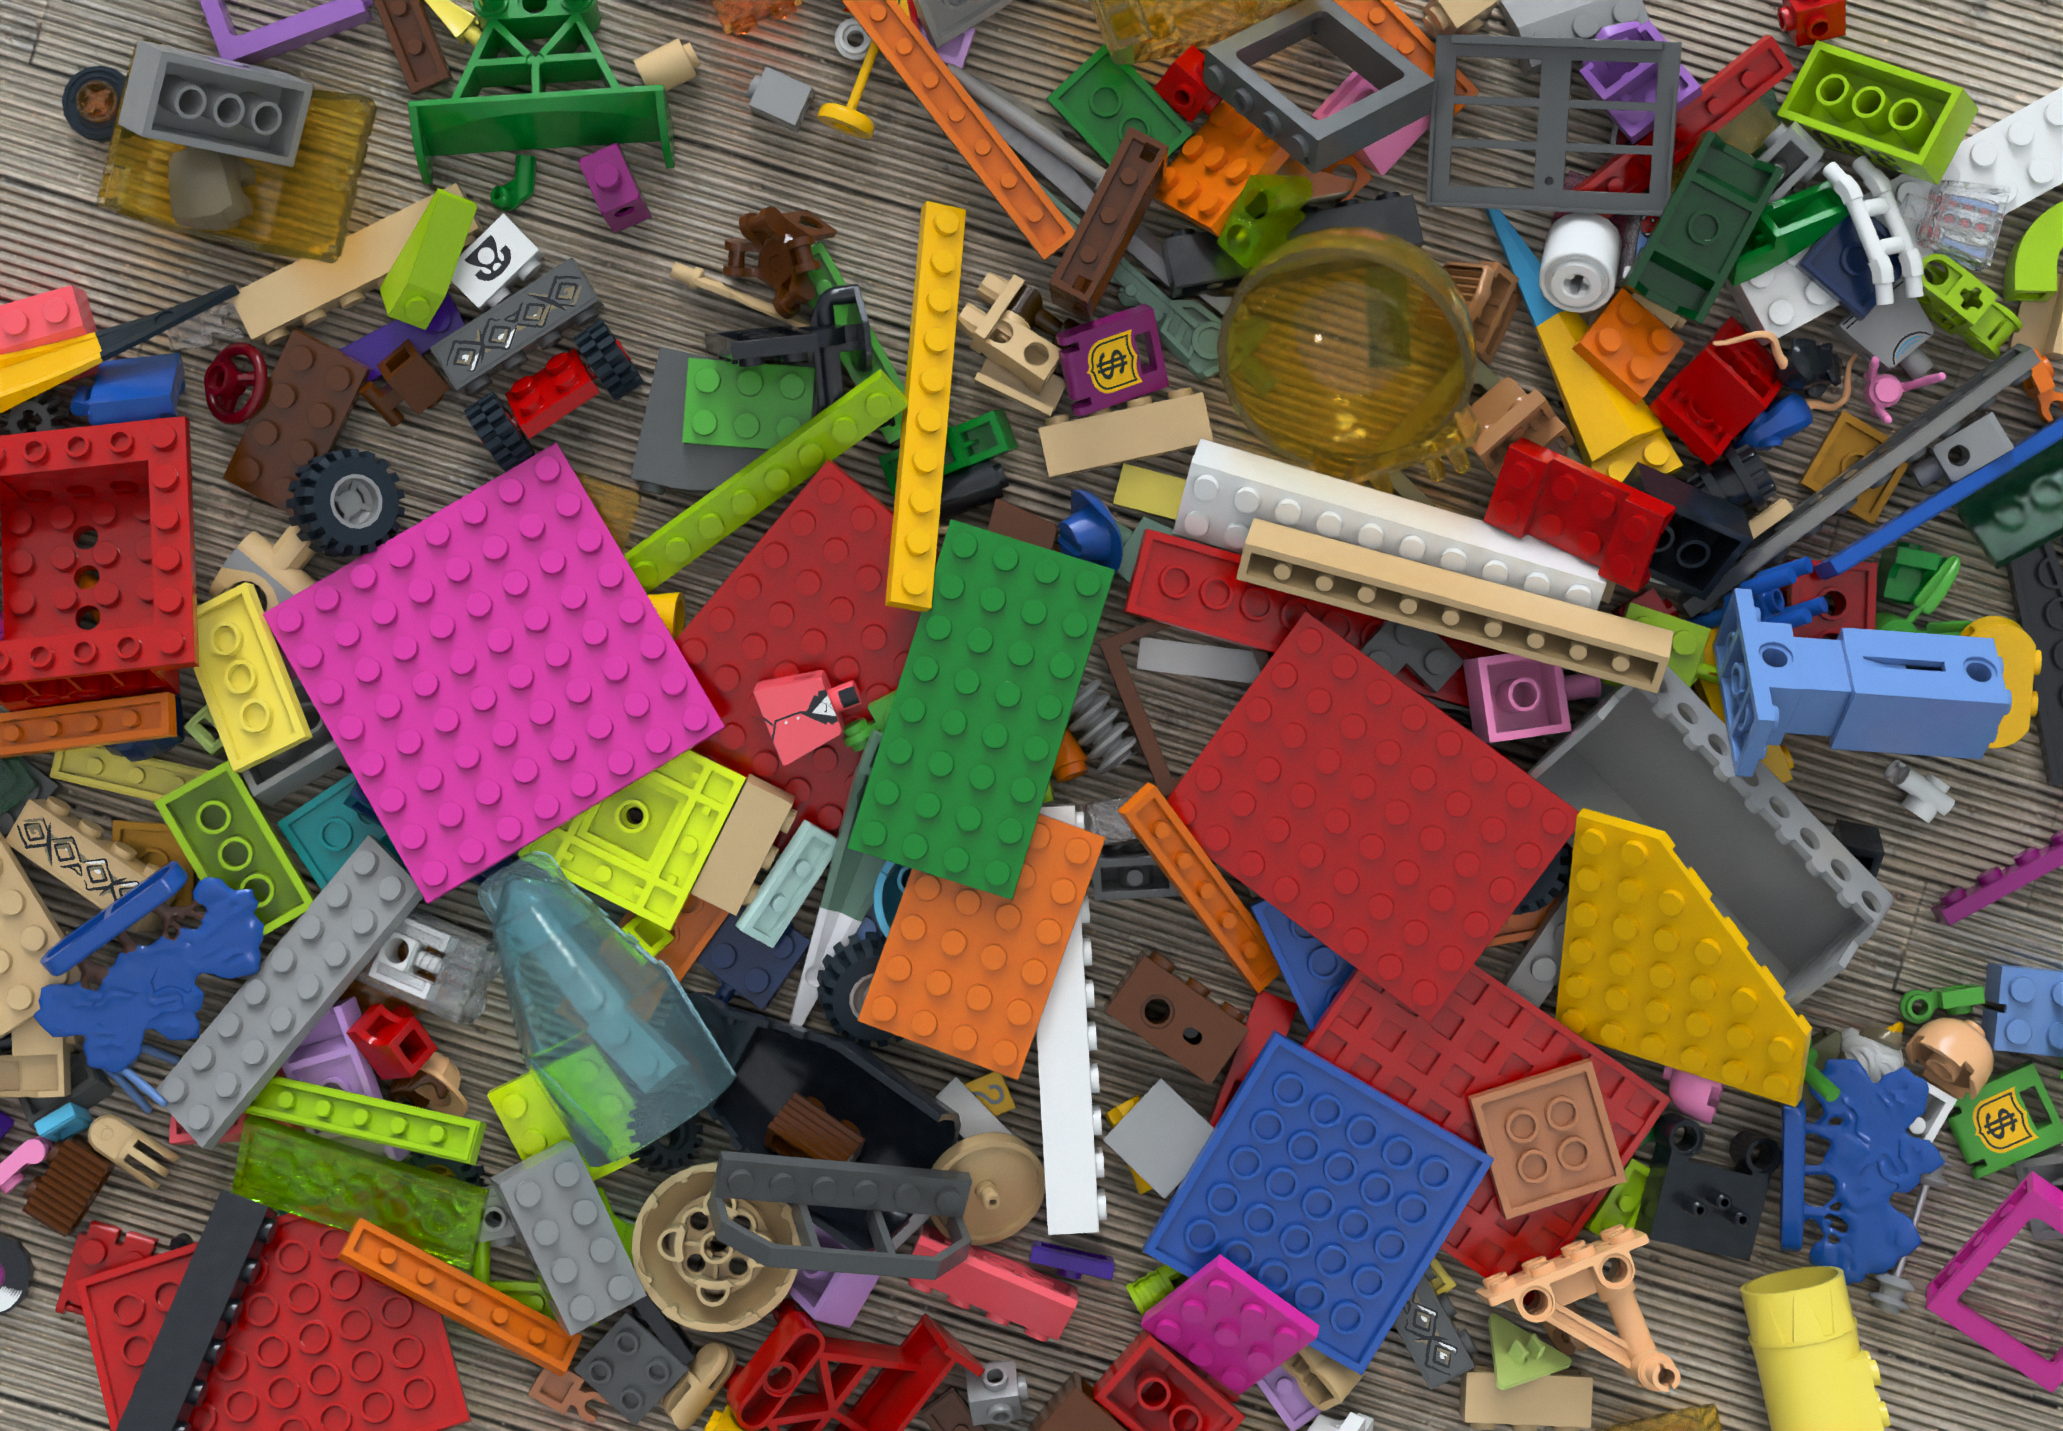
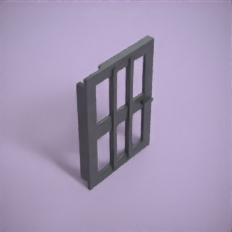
[1426,34,1682,216]

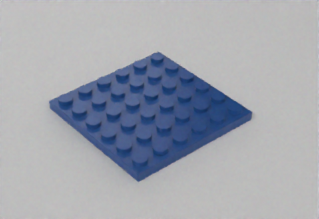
[1142,1030,1494,1375]

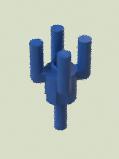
[1686,556,1828,629]

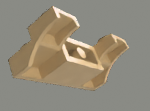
[0,926,80,1098]

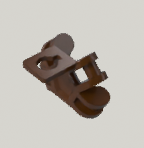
[723,206,837,319]

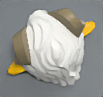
[1837,1021,1904,1083]

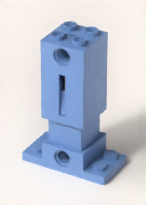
[1713,588,2012,777]

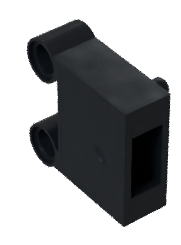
[1634,1113,1782,1261]

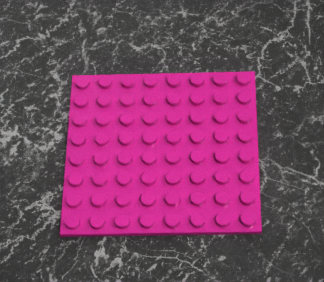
[263,442,726,904]

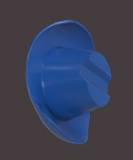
[1057,489,1123,573]

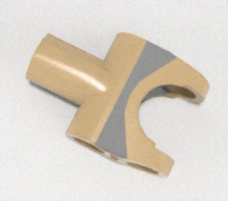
[208,525,317,637]

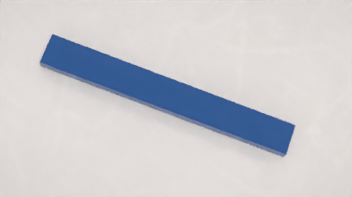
[1813,415,2063,580]

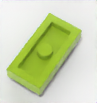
[1584,1157,1650,1237]

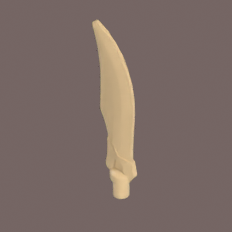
[670,262,810,327]

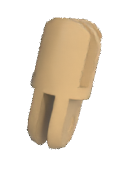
[88,1114,180,1192]
[659,1341,736,1430]

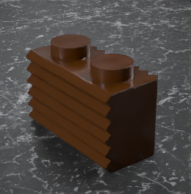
[763,1092,866,1162]
[22,1135,116,1237]

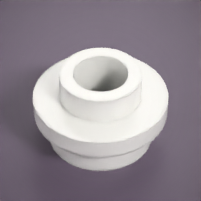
[835,18,871,61]

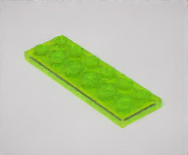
[232,1115,490,1270]

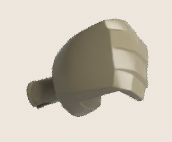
[168,146,256,231]

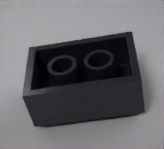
[1622,462,1753,601]

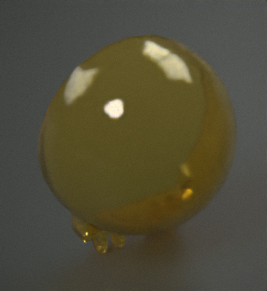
[1217,226,1481,495]

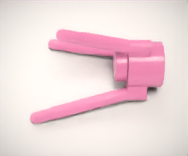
[1863,356,1946,424]

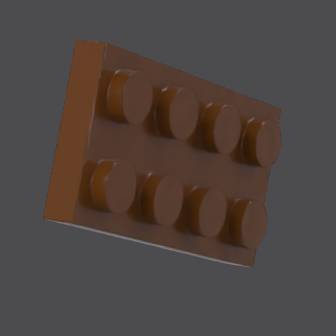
[223,329,372,516]

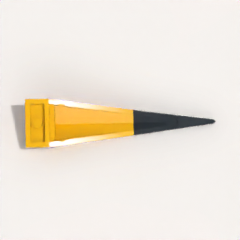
[0,285,240,414]

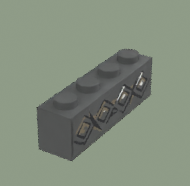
[430,258,604,395]
[1394,1264,1477,1390]

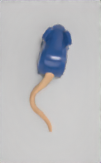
[1733,353,1858,451]

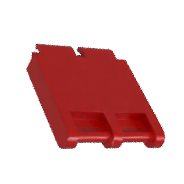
[55,1220,158,1316]

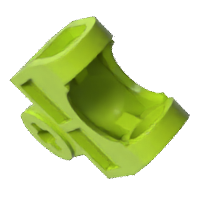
[1916,253,2023,360]

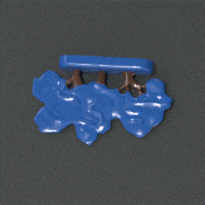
[34,861,264,1073]

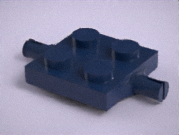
[696,905,811,1010]

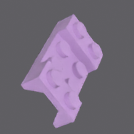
[282,996,411,1183]

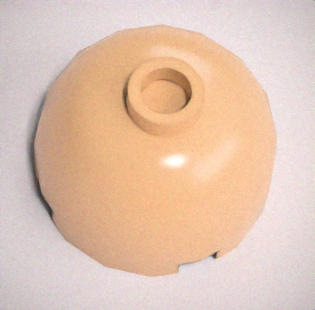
[1905,1017,1994,1100]

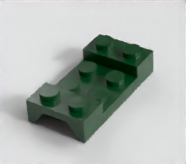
[1621,130,1784,325]

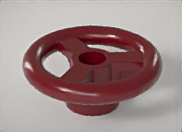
[204,342,268,425]

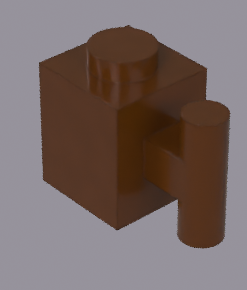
[359,338,450,427]

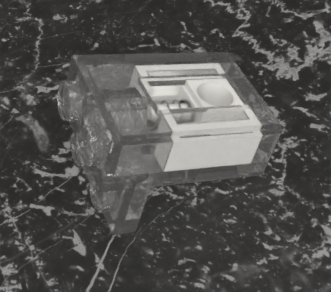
[354,908,504,1024]

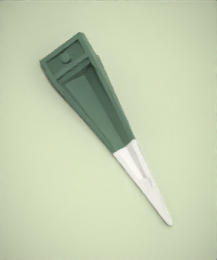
[789,729,897,1026]

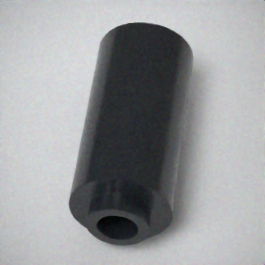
[939,458,1009,522]

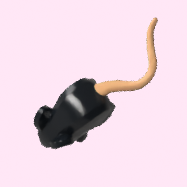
[1712,331,1843,399]

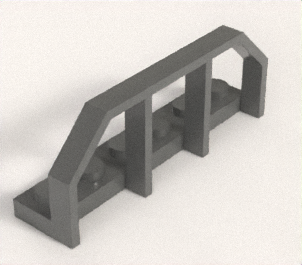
[708,1151,972,1280]

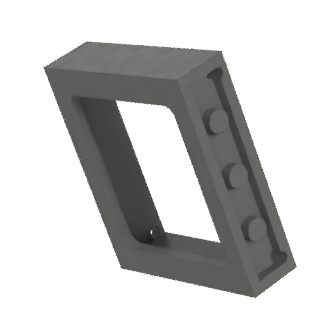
[1203,0,1435,174]

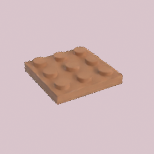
[1467,1058,1627,1220]

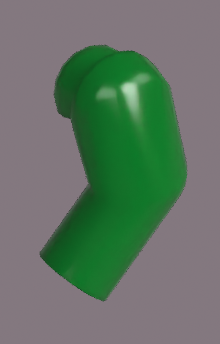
[490,155,537,211]

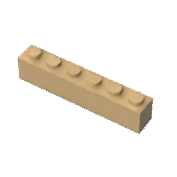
[231,183,484,346]

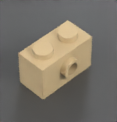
[1423,0,1499,39]

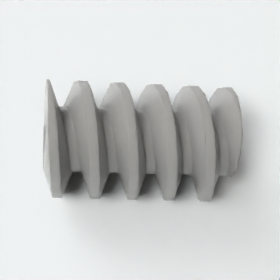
[1069,679,1141,775]

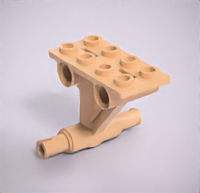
[1475,1224,1681,1392]

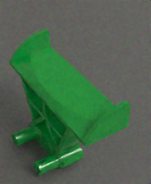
[408,0,675,185]

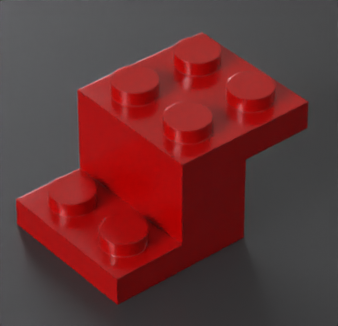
[1648,316,1783,466]

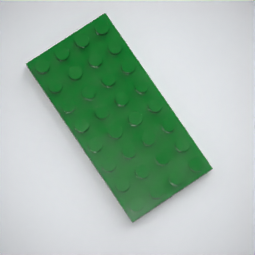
[847,519,1115,900]

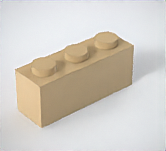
[690,774,798,916]
[1459,1364,1593,1431]

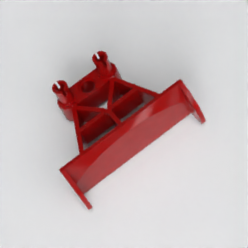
[724,1299,985,1431]

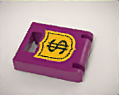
[1056,303,1169,416]

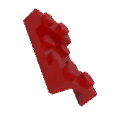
[1483,437,1677,593]

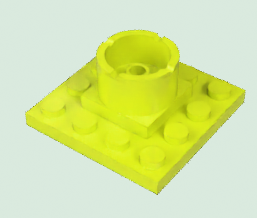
[517,749,747,931]

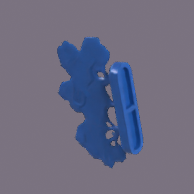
[1779,1059,1945,1286]

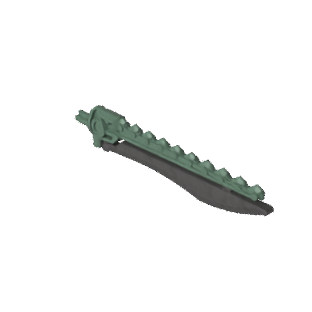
[914,74,1277,400]

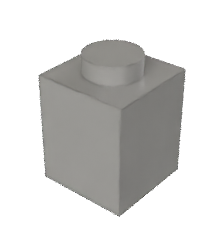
[746,66,815,133]

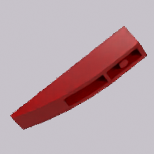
[1182,990,1297,1181]

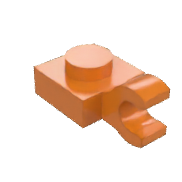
[2021,349,2063,424]

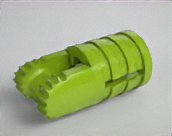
[1125,1264,1189,1317]

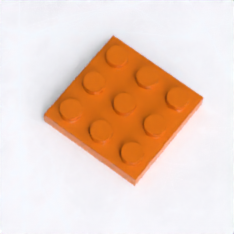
[1153,100,1290,238]

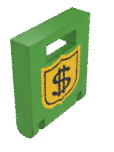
[1946,1060,2063,1179]

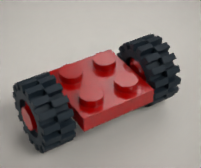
[464,319,644,472]

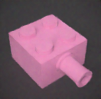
[1463,653,1601,743]

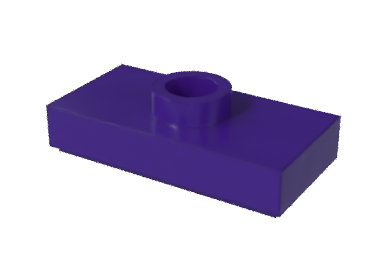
[1029,1240,1115,1280]

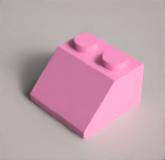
[1312,71,1431,176]

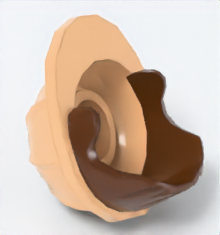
[388,1052,469,1117]

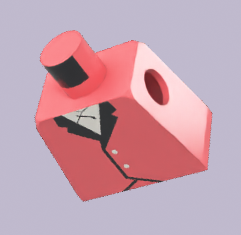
[753,670,862,766]

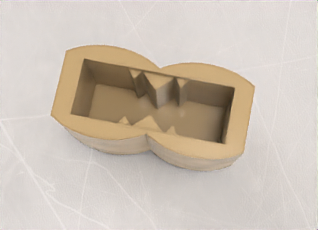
[1281,1345,1365,1412]

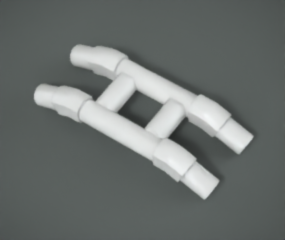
[1822,156,1924,305]

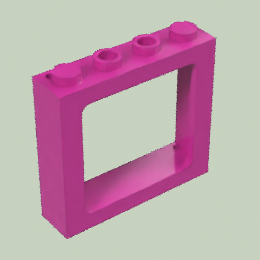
[1926,1171,2063,1393]

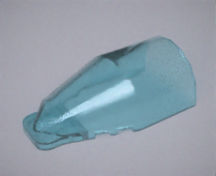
[478,851,737,1167]

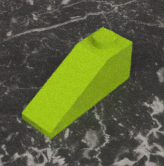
[379,188,477,330]

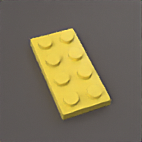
[193,582,313,773]

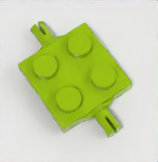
[1600,601,1719,688]

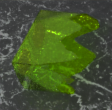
[1217,174,1313,268]

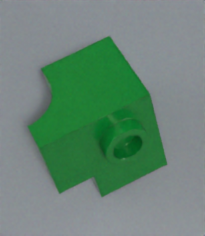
[1876,542,1948,606]

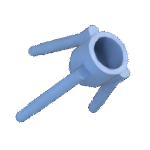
[102,1042,181,1114]

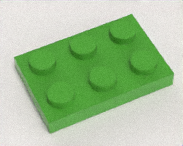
[682,358,816,450]

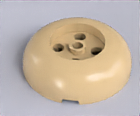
[632,1162,801,1332]

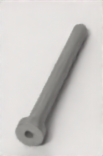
[947,64,1108,191]

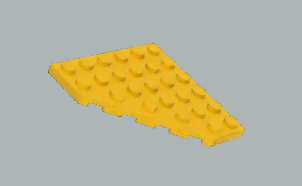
[1555,808,1812,1107]

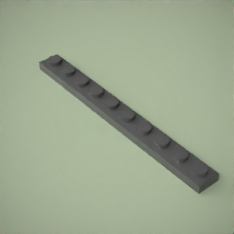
[1674,343,2041,618]

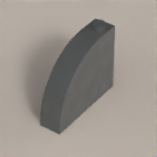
[630,346,819,495]

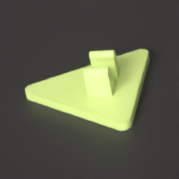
[1488,1313,1572,1390]

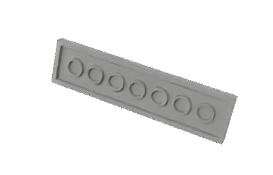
[156,835,423,1150]

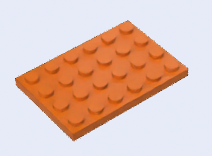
[857,813,1106,1080]

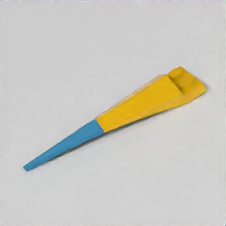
[1484,208,1683,482]

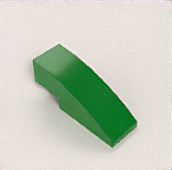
[1727,181,1849,287]
[878,409,1019,496]

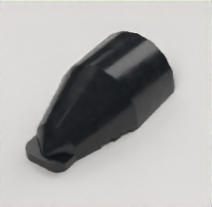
[663,992,961,1252]

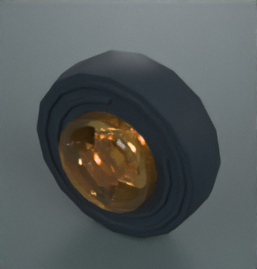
[62,65,130,143]

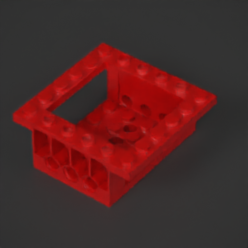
[0,416,199,712]

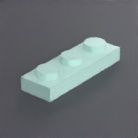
[735,819,837,948]

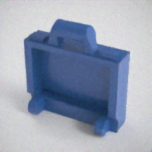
[70,353,186,426]

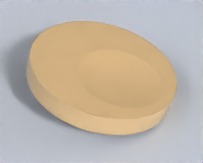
[930,1132,1046,1245]

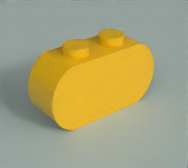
[1959,616,2042,748]

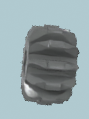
[0,390,72,434]

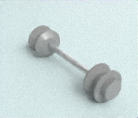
[1868,1150,1955,1314]

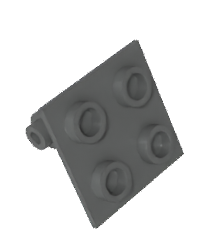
[573,1312,689,1426]

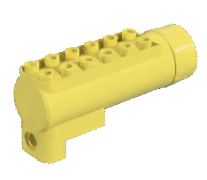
[1740,1266,1890,1431]

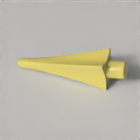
[424,0,483,47]

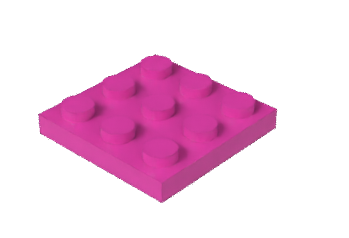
[1141,1254,1320,1395]

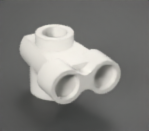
[1884,760,1955,824]

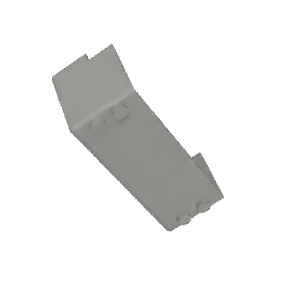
[1528,665,1894,1008]

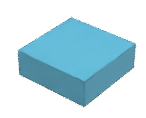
[34,1102,93,1143]

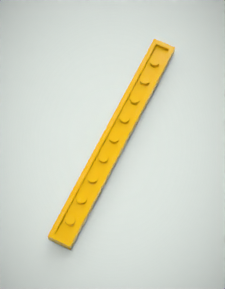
[885,201,966,612]

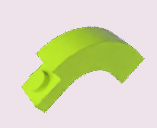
[2003,201,2063,302]

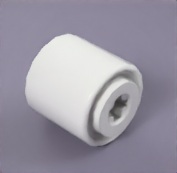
[1539,212,1622,313]

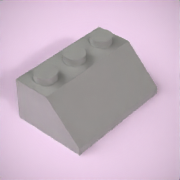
[1498,0,1650,77]
[241,678,346,806]

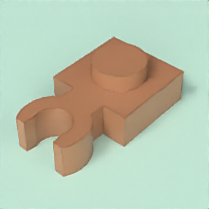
[528,1365,607,1422]

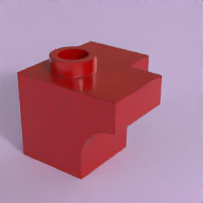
[346,1003,438,1080]

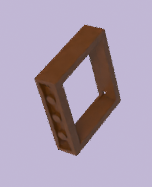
[1049,126,1169,322]
[1098,620,1271,797]

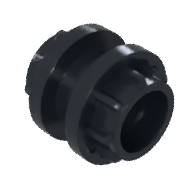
[1685,444,1777,512]

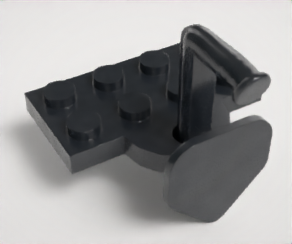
[705,284,896,429]

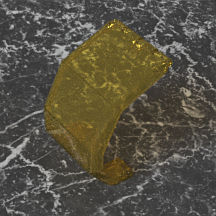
[97,38,378,263]

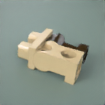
[956,272,1082,395]

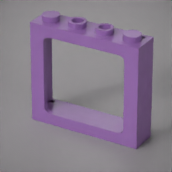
[200,0,375,65]

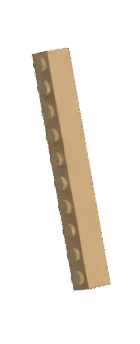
[1236,518,1674,694]

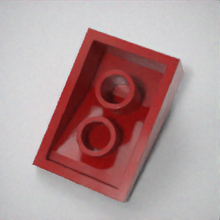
[1092,1328,1245,1431]

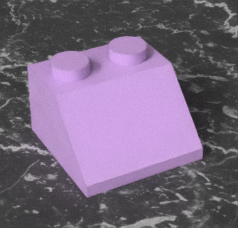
[788,1223,880,1328]

